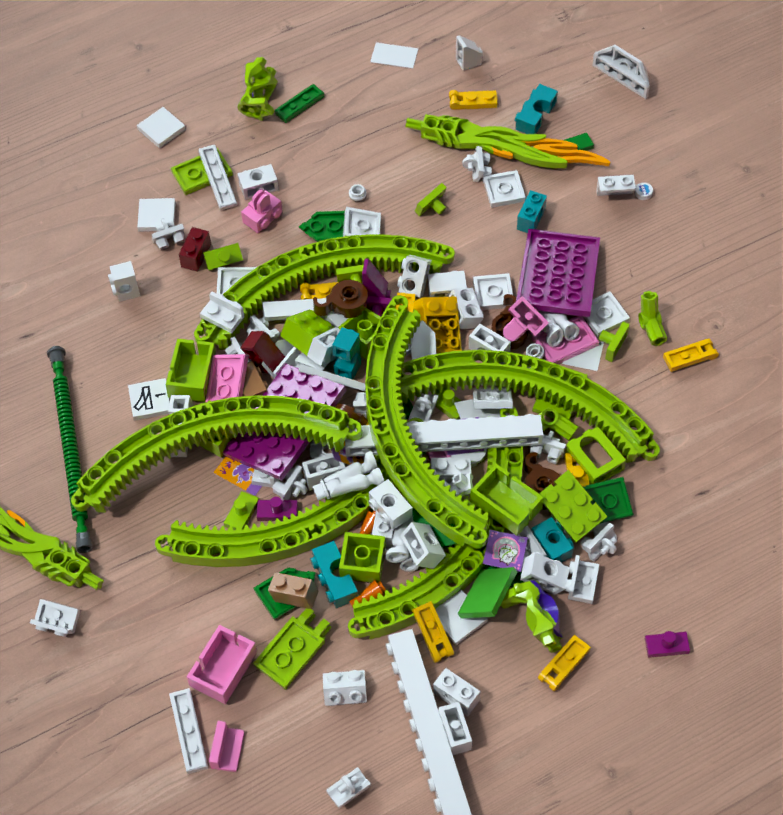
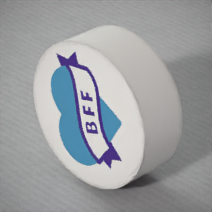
[635,183,653,200]

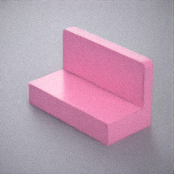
[209,721,244,772]

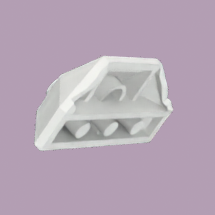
[592,45,650,99]

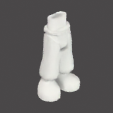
[537,310,579,347]
[312,451,384,500]
[386,517,419,572]

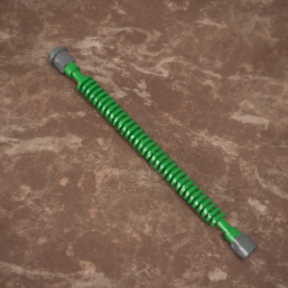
[47,346,93,553]

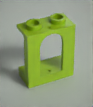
[565,426,626,485]

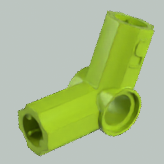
[638,291,667,346]
[538,408,578,441]

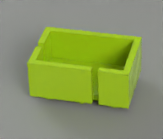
[165,338,216,402]
[470,463,544,536]
[539,470,607,543]

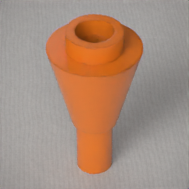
[360,510,376,535]
[349,580,385,607]

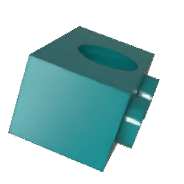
[517,190,547,233]
[531,517,574,562]

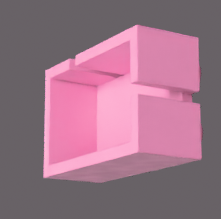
[187,625,257,705]

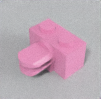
[241,190,282,233]
[503,296,549,342]

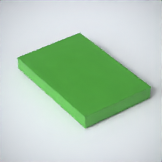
[458,567,517,619]

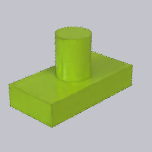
[415,183,447,216]
[203,243,243,270]
[336,265,364,283]
[599,322,630,362]
[432,388,461,420]
[224,491,259,530]

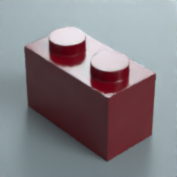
[178,227,211,272]
[240,331,285,373]

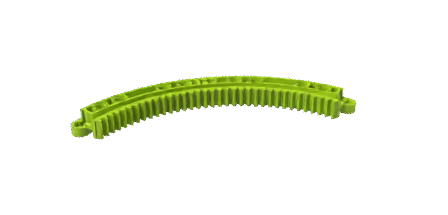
[194,234,455,350]
[365,295,489,548]
[375,350,660,463]
[71,395,363,513]
[348,406,523,640]
[155,417,424,567]

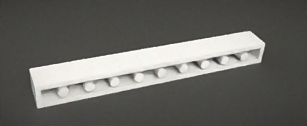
[345,414,543,457]
[386,629,472,815]

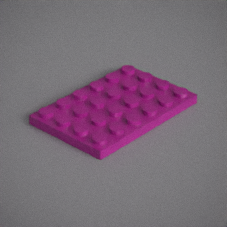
[516,229,600,317]
[223,364,347,481]

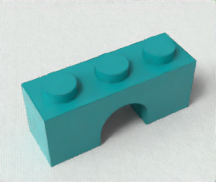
[514,84,558,134]
[332,327,361,380]
[310,541,358,609]

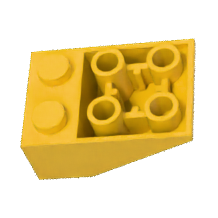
[414,297,462,353]

